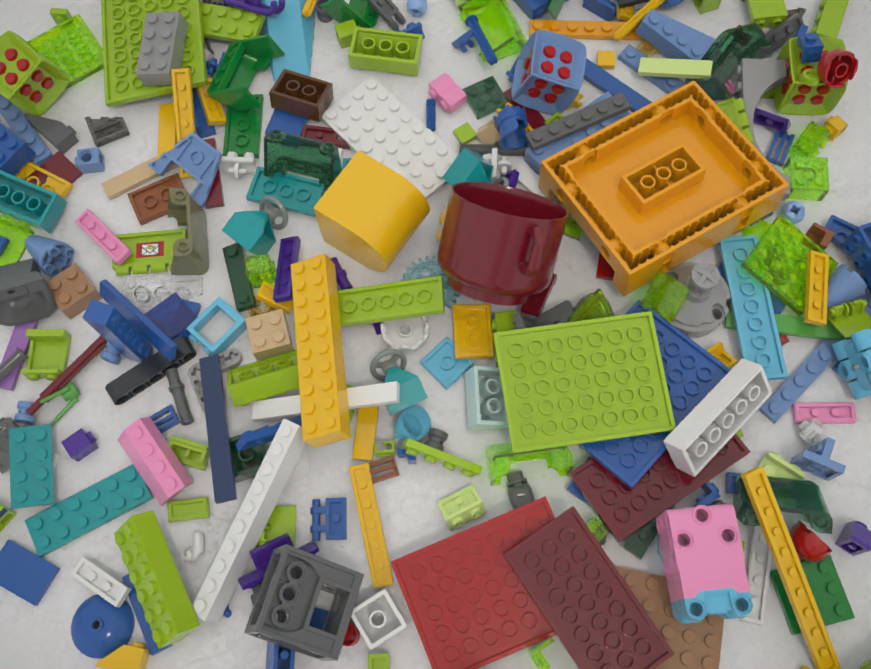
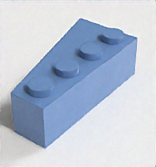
[635,9,716,60]

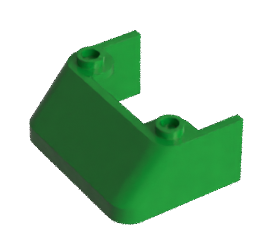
[320,0,379,28]
[207,34,285,111]

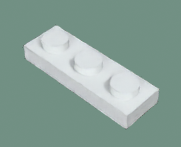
[71,557,132,608]

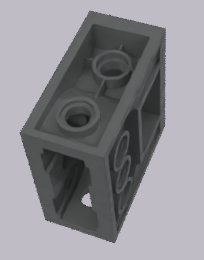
[244,544,364,661]

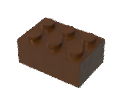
[269,69,334,122]

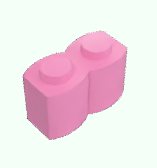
[428,73,467,114]

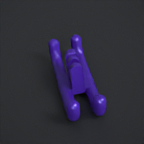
[222,0,285,16]

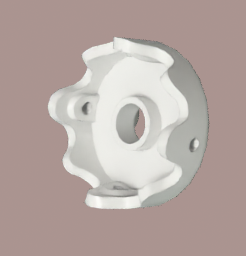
[380,316,429,353]

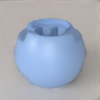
[407,0,427,17]
[781,201,805,224]

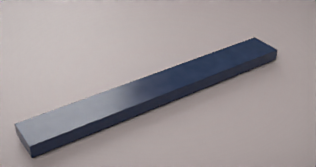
[199,354,237,504]

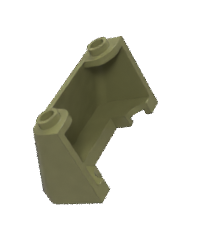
[167,188,209,276]

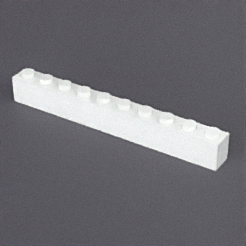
[192,418,306,622]

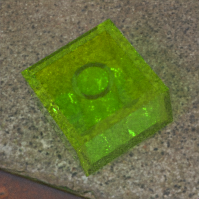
[783,156,829,201]

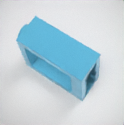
[186,297,247,356]

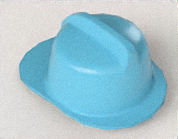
[394,405,431,441]

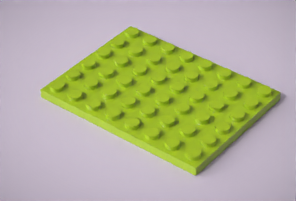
[101,0,208,107]
[493,311,676,454]

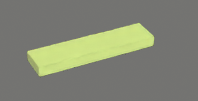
[638,57,713,79]

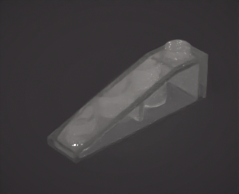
[121,274,203,317]

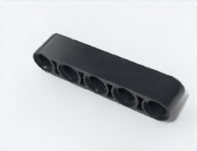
[105,337,197,405]

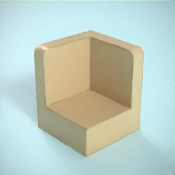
[476,119,500,144]

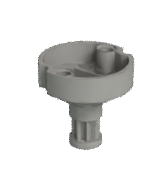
[652,262,731,338]

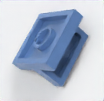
[790,437,846,481]

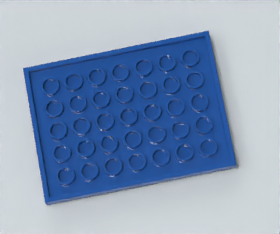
[578,300,731,489]

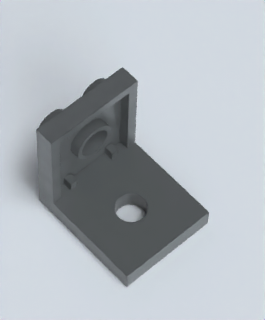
[512,300,579,329]

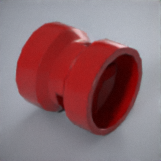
[343,624,360,647]

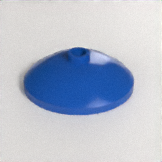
[71,594,135,659]

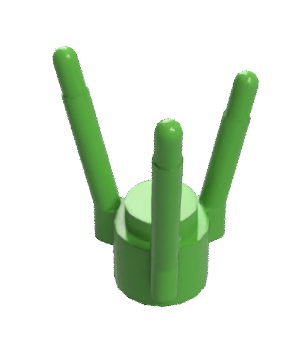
[40,382,81,427]

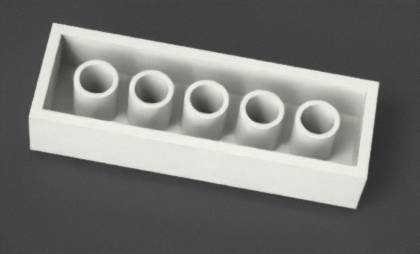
[663,358,773,477]

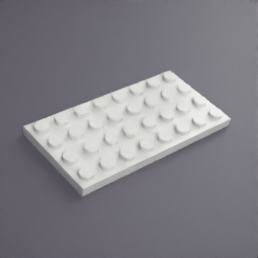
[321,76,458,200]

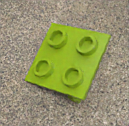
[827,299,871,339]
[255,505,296,548]

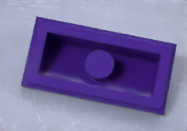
[753,108,791,134]

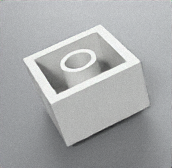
[351,589,407,650]

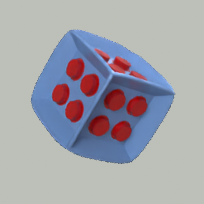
[511,30,587,114]

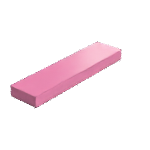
[75,208,133,265]

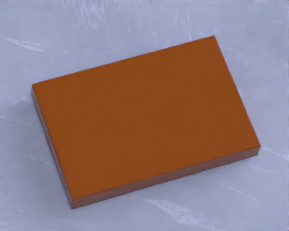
[127,173,185,226]

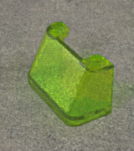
[458,0,527,62]
[486,442,574,486]

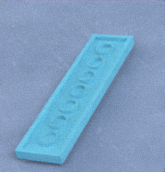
[718,235,788,381]

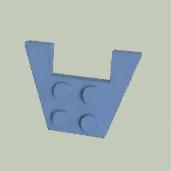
[148,132,223,208]

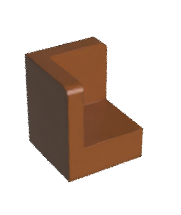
[800,222,835,253]

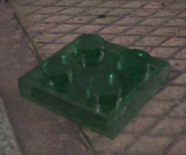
[462,76,508,120]

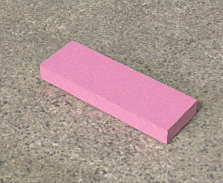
[792,403,857,424]

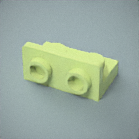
[757,452,806,498]
[437,484,486,531]

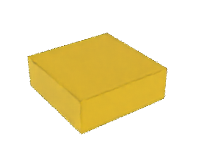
[597,51,615,69]

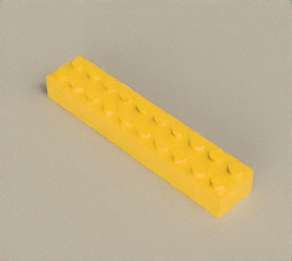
[291,253,351,448]

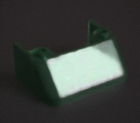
[685,23,773,101]

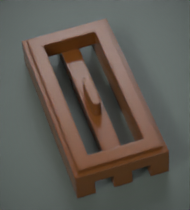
[369,455,399,484]

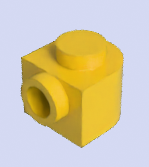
[822,115,849,141]

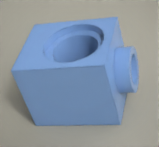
[75,147,105,174]

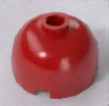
[817,48,858,89]
[789,520,832,562]

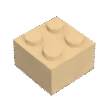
[245,309,294,361]

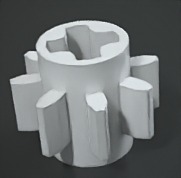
[799,419,826,444]

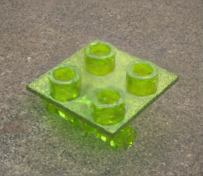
[641,269,691,323]

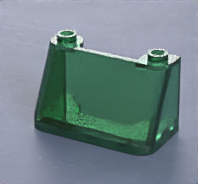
[264,129,342,191]
[732,475,833,534]

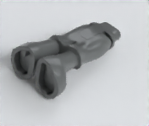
[506,471,535,510]

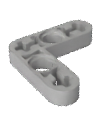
[188,348,243,413]

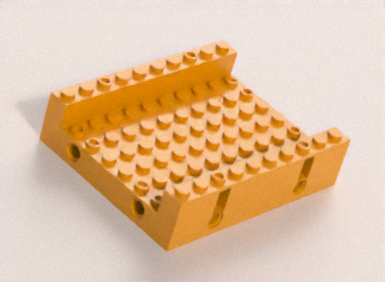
[538,81,789,297]

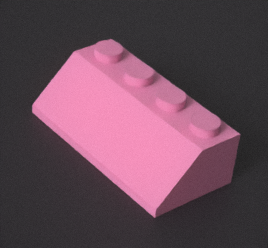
[118,417,194,506]

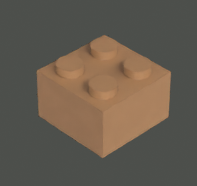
[47,263,102,319]

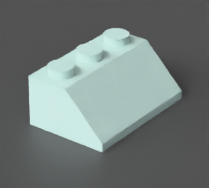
[465,366,508,430]

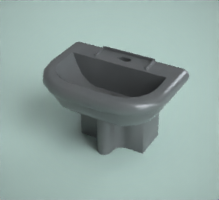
[0,258,56,326]

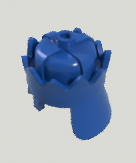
[493,105,529,150]

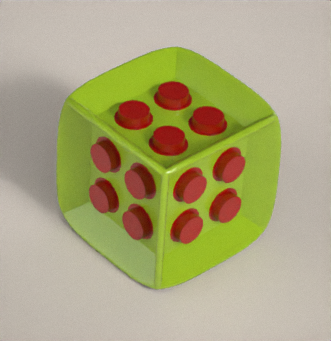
[0,31,69,116]
[773,36,848,116]

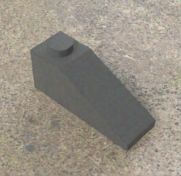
[23,113,79,155]

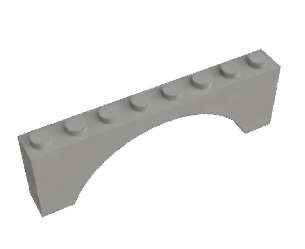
[735,58,790,201]

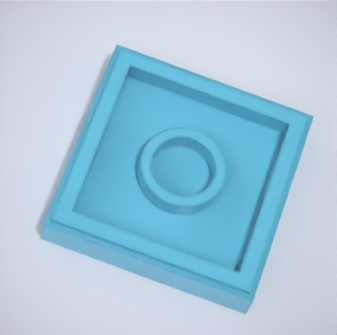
[420,337,474,390]

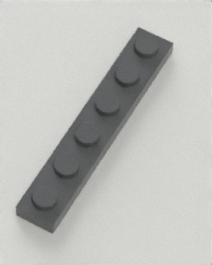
[525,92,631,151]

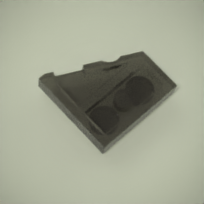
[85,117,130,147]

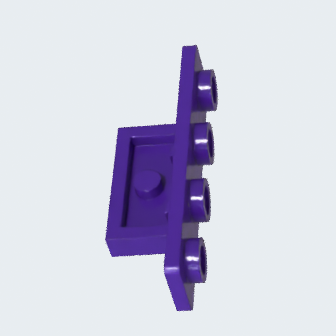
[238,533,320,590]

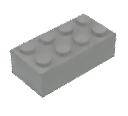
[136,11,188,86]

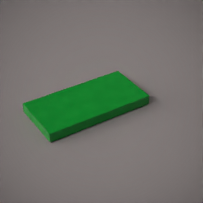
[223,94,264,158]

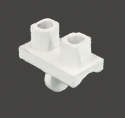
[483,148,512,182]
[221,152,257,179]

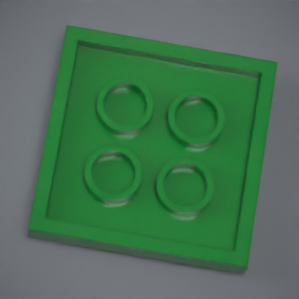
[770,555,855,635]

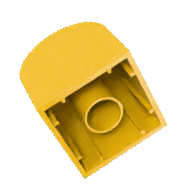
[313,150,430,272]

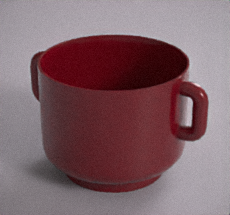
[437,182,569,306]

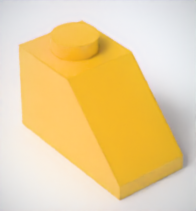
[96,641,150,669]

